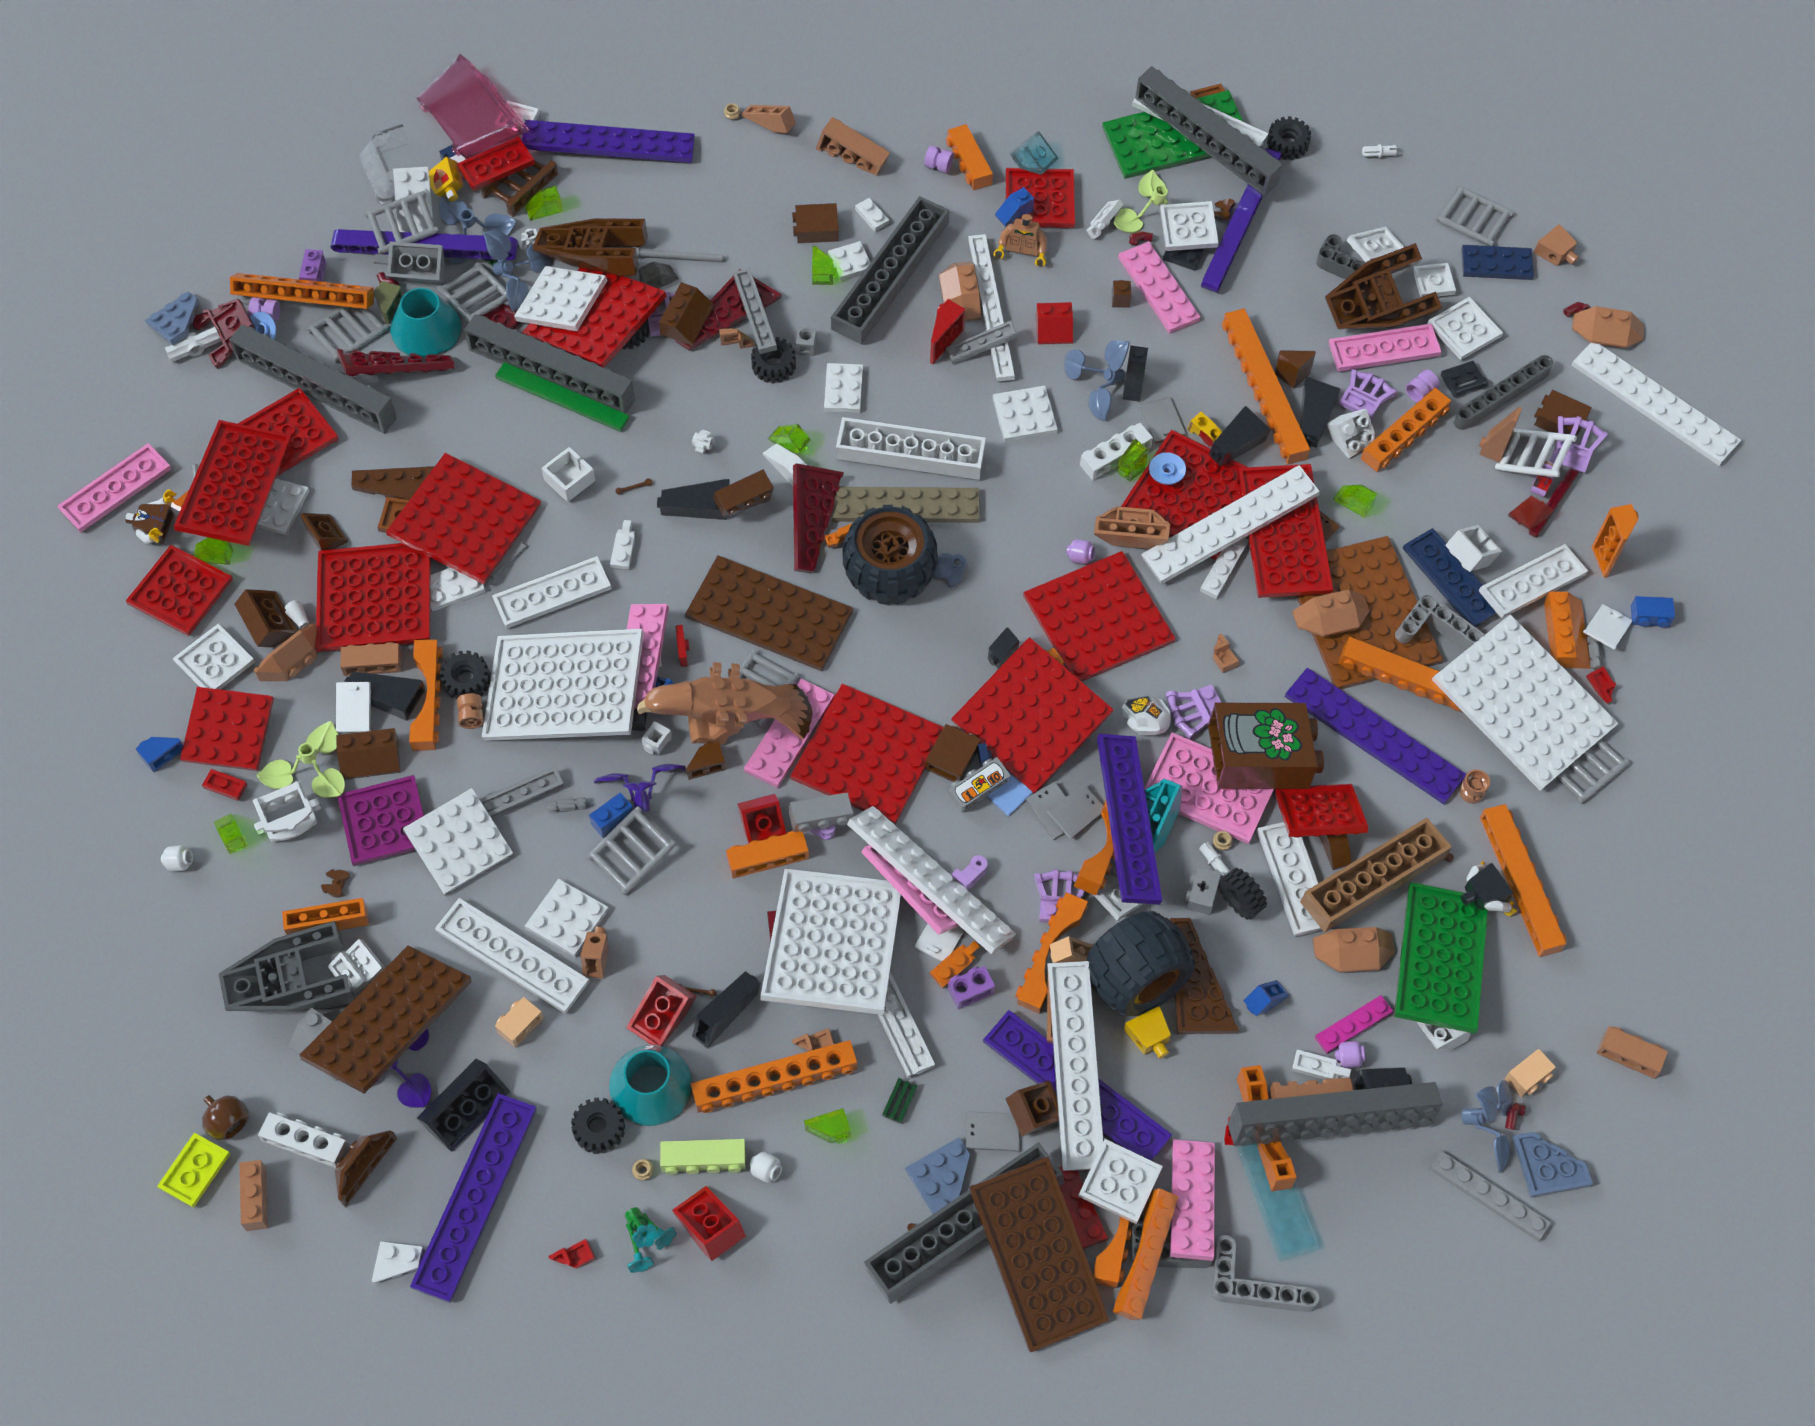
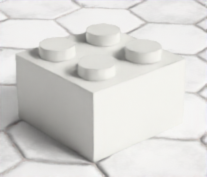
[541,447,595,502]
[1446,525,1502,572]

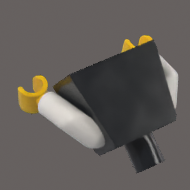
[1461,861,1518,917]

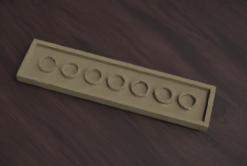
[832,487,979,523]

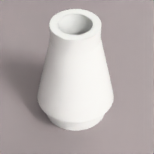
[285,600,310,629]

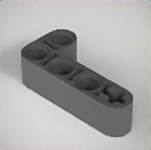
[1316,234,1365,279]
[1130,1221,1216,1268]

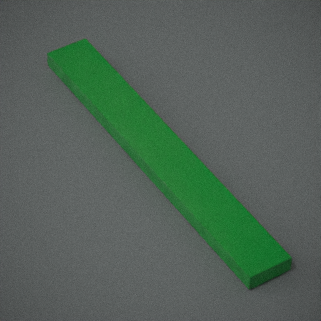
[495,362,630,432]

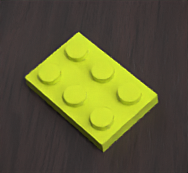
[157,1133,231,1208]

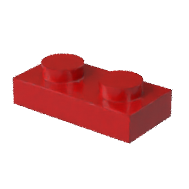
[202,769,247,801]

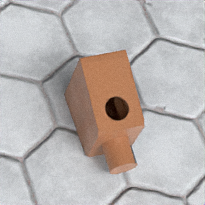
[1534,224,1579,266]
[581,927,609,979]

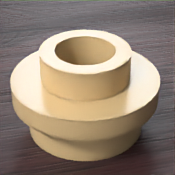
[724,103,741,119]
[1213,831,1233,850]
[632,1159,653,1181]

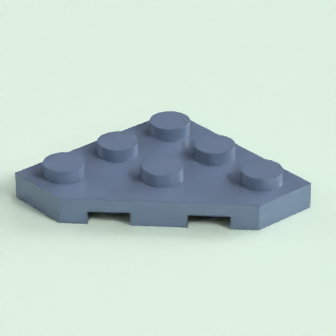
[145,291,200,345]
[1512,1132,1593,1198]
[905,1137,970,1215]

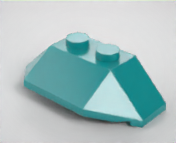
[1145,779,1182,853]

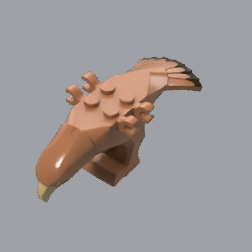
[637,662,813,745]

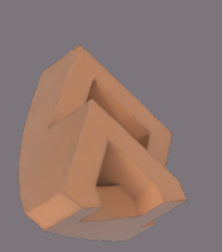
[719,329,755,349]
[1213,633,1239,673]
[792,1028,835,1051]

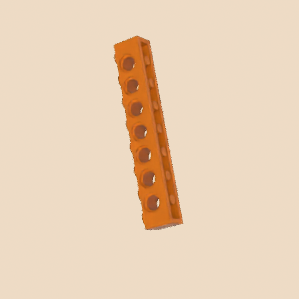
[230,273,374,309]
[691,1040,857,1113]

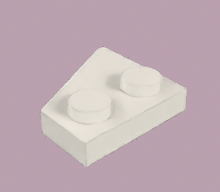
[372,1241,424,1284]

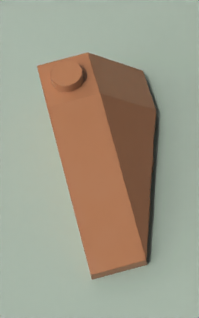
[1479,407,1522,463]

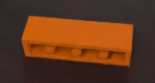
[946,124,993,191]
[726,831,809,879]
[282,898,369,935]

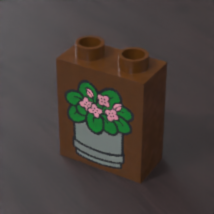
[1208,702,1324,789]

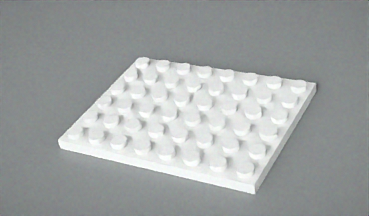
[1432,615,1619,791]
[482,629,644,741]
[761,869,901,1015]

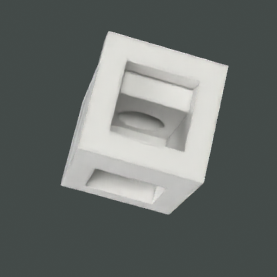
[642,721,672,755]

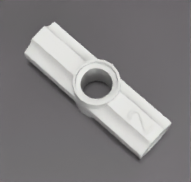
[165,327,221,362]

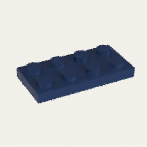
[1461,245,1534,280]

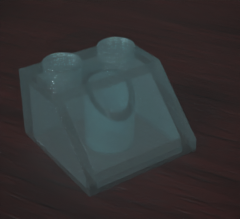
[1010,131,1059,174]

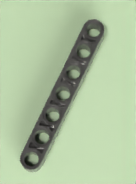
[1454,355,1553,430]

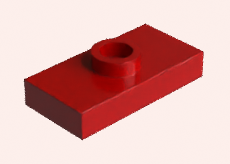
[675,624,690,667]

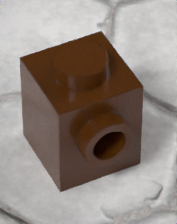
[1111,280,1131,308]

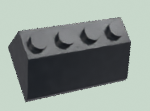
[417,1059,510,1151]

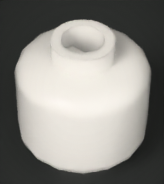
[161,845,193,872]
[750,1152,782,1183]

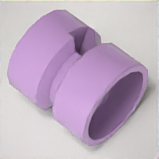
[924,145,954,173]
[248,297,280,323]
[1405,370,1440,403]

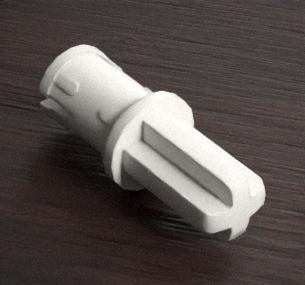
[1362,144,1397,158]
[1199,842,1230,878]

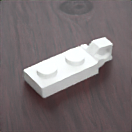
[1086,200,1124,239]
[610,520,635,570]
[1292,1050,1351,1080]

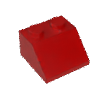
[1035,302,1073,345]
[737,794,787,844]

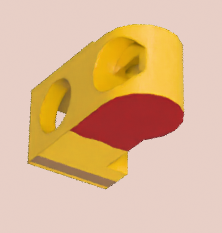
[1187,411,1222,447]

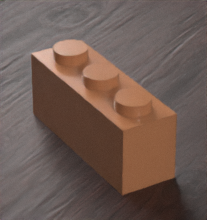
[340,642,401,676]
[1596,1026,1668,1079]
[239,1160,268,1231]

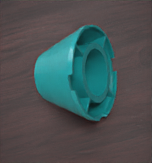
[390,288,462,357]
[609,1045,692,1126]

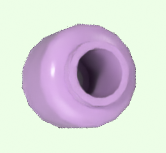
[1067,539,1095,564]
[1335,1041,1366,1069]

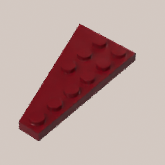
[675,269,782,351]
[337,349,454,376]
[793,463,844,573]

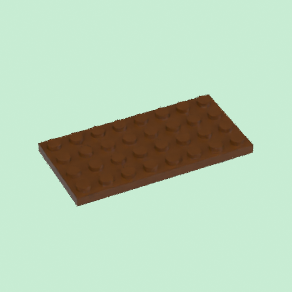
[685,555,853,671]
[299,945,472,1094]
[968,1156,1109,1352]

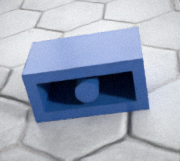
[1630,596,1675,628]
[589,792,633,838]

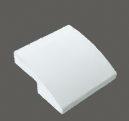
[327,939,385,994]

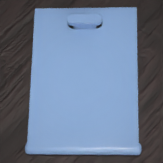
[986,769,1033,816]

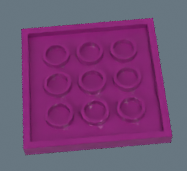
[338,775,424,866]

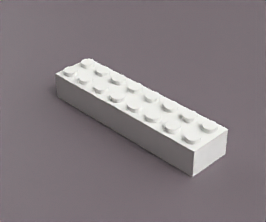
[836,417,986,480]

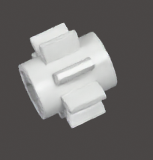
[521,228,538,249]
[692,430,714,453]

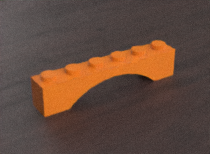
[409,640,443,751]
[1074,800,1115,896]
[1015,892,1088,1014]
[1236,1065,1297,1192]
[1113,1188,1178,1320]
[1093,1217,1132,1288]

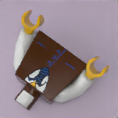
[125,489,177,544]

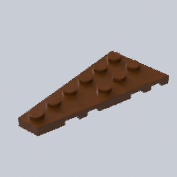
[351,466,435,500]
[1170,918,1239,1034]

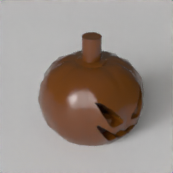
[202,1095,248,1140]

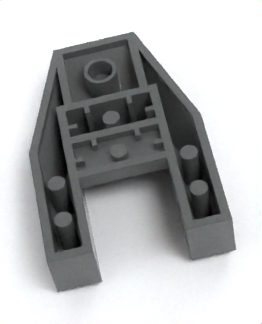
[219,921,355,1011]

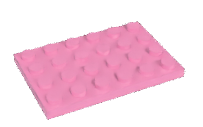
[1144,732,1274,844]

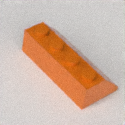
[1592,504,1639,578]
[1544,592,1591,669]

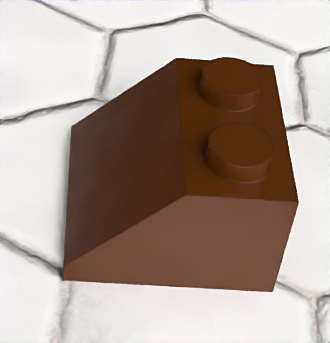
[1005,1080,1059,1137]

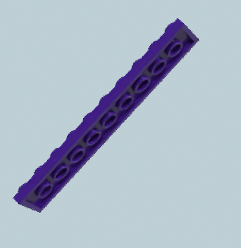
[522,120,695,163]
[1284,668,1466,805]
[1097,734,1162,905]
[983,1010,1172,1161]
[410,1093,537,1303]

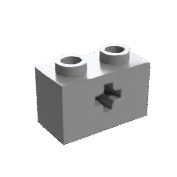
[1185,866,1221,915]

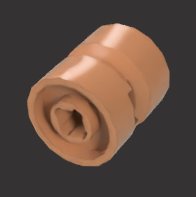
[457,693,484,729]
[1459,769,1490,804]

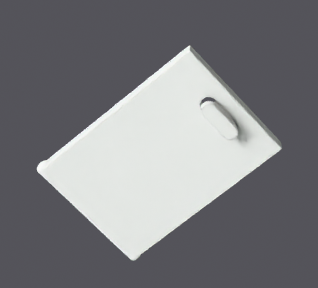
[1583,604,1633,650]
[336,682,371,733]
[914,923,965,962]

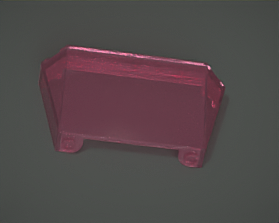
[416,54,530,159]

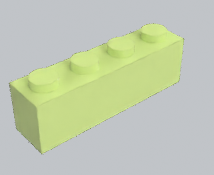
[660,1139,746,1175]

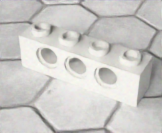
[1080,423,1153,481]
[258,1112,349,1168]

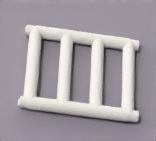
[1495,429,1577,477]

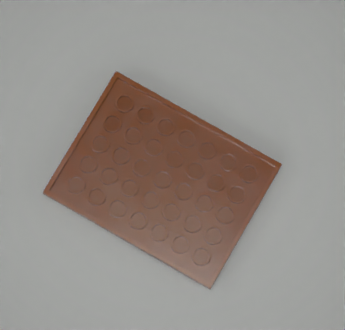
[1296,536,1443,690]

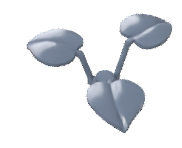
[439,196,516,264]
[483,230,551,311]
[1064,340,1130,421]
[1462,1080,1513,1173]

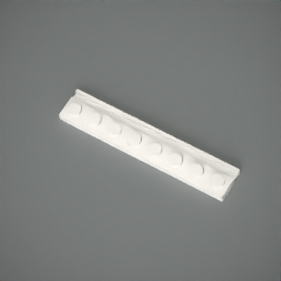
[877,972,935,1078]

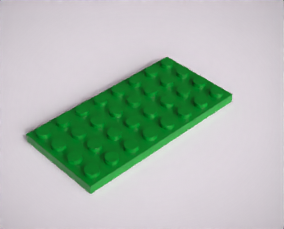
[1102,90,1243,179]
[1394,882,1488,1034]

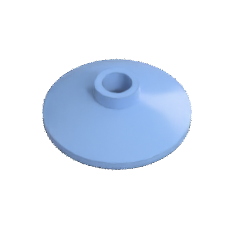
[250,312,277,340]
[1149,453,1186,485]

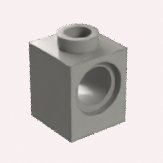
[796,326,817,356]

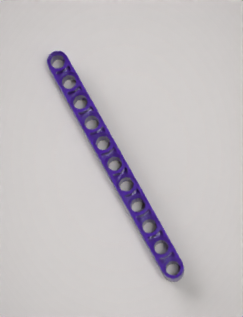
[1201,148,1282,293]
[330,229,518,260]

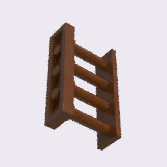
[480,150,558,217]

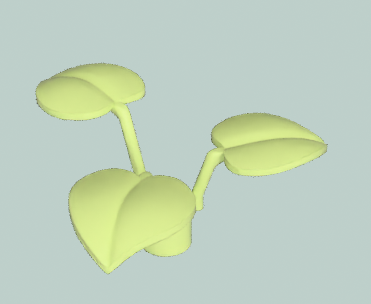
[1114,170,1168,233]
[256,721,345,798]

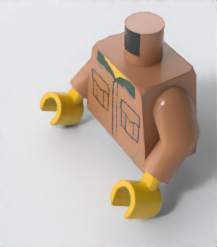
[994,214,1047,266]

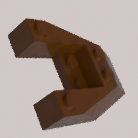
[533,218,648,277]
[1325,243,1442,329]

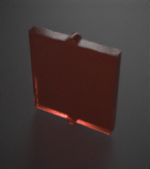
[1508,495,1554,531]

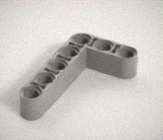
[1395,595,1485,651]
[1212,1235,1319,1312]

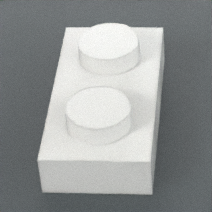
[855,198,889,232]

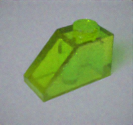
[525,186,563,221]
[812,246,837,285]
[768,424,811,453]
[1117,439,1149,482]
[1333,485,1377,518]
[193,537,233,565]
[214,813,248,854]
[804,1108,851,1144]

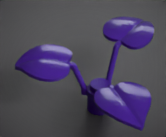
[594,764,686,812]
[375,1028,432,1108]

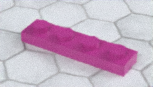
[1315,995,1393,1054]

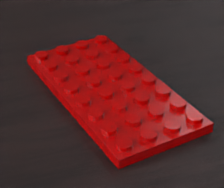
[174,420,291,546]
[1238,464,1333,598]

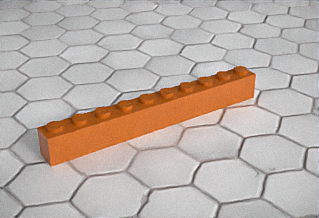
[1222,308,1310,465]

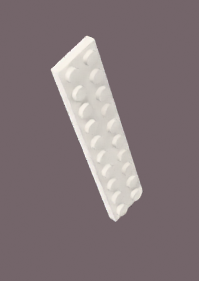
[1571,343,1741,466]
[1142,465,1320,584]
[847,806,1016,954]
[1047,961,1103,1171]

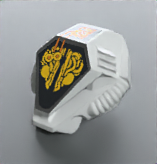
[1121,696,1171,735]

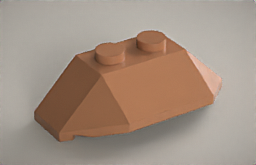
[939,261,981,321]
[1572,306,1644,348]
[1094,506,1170,549]
[1292,590,1370,637]
[254,623,317,681]
[1312,927,1395,973]

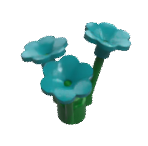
[625,1207,677,1273]

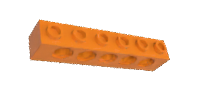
[1361,388,1451,472]

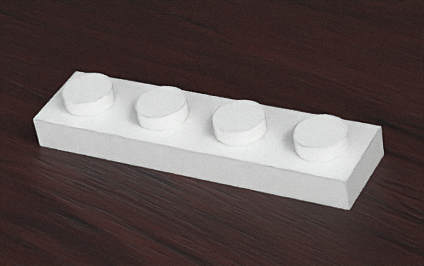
[1200,538,1249,599]

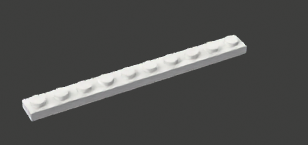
[968,234,1015,382]

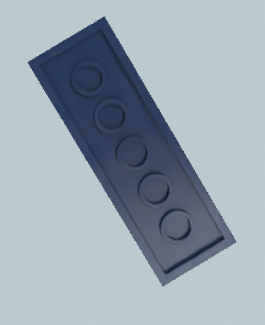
[1402,528,1497,627]

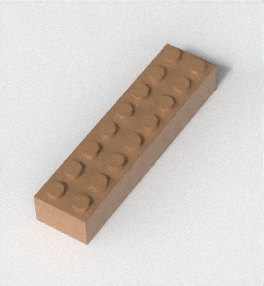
[1300,817,1452,933]

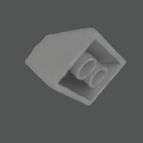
[387,241,445,284]
[289,1007,337,1081]

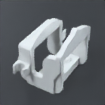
[253,781,321,843]

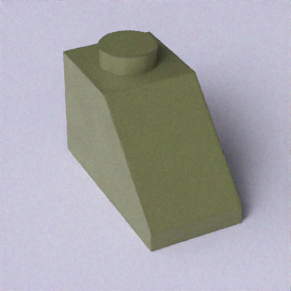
[374,281,403,324]

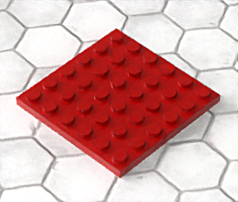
[522,268,667,368]
[1121,429,1247,561]
[386,453,541,585]
[315,543,431,652]
[1023,551,1175,682]
[951,637,1114,794]
[790,684,944,825]

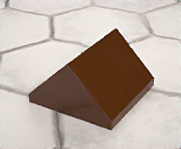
[1275,350,1316,389]
[301,513,348,551]

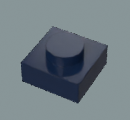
[978,743,992,767]

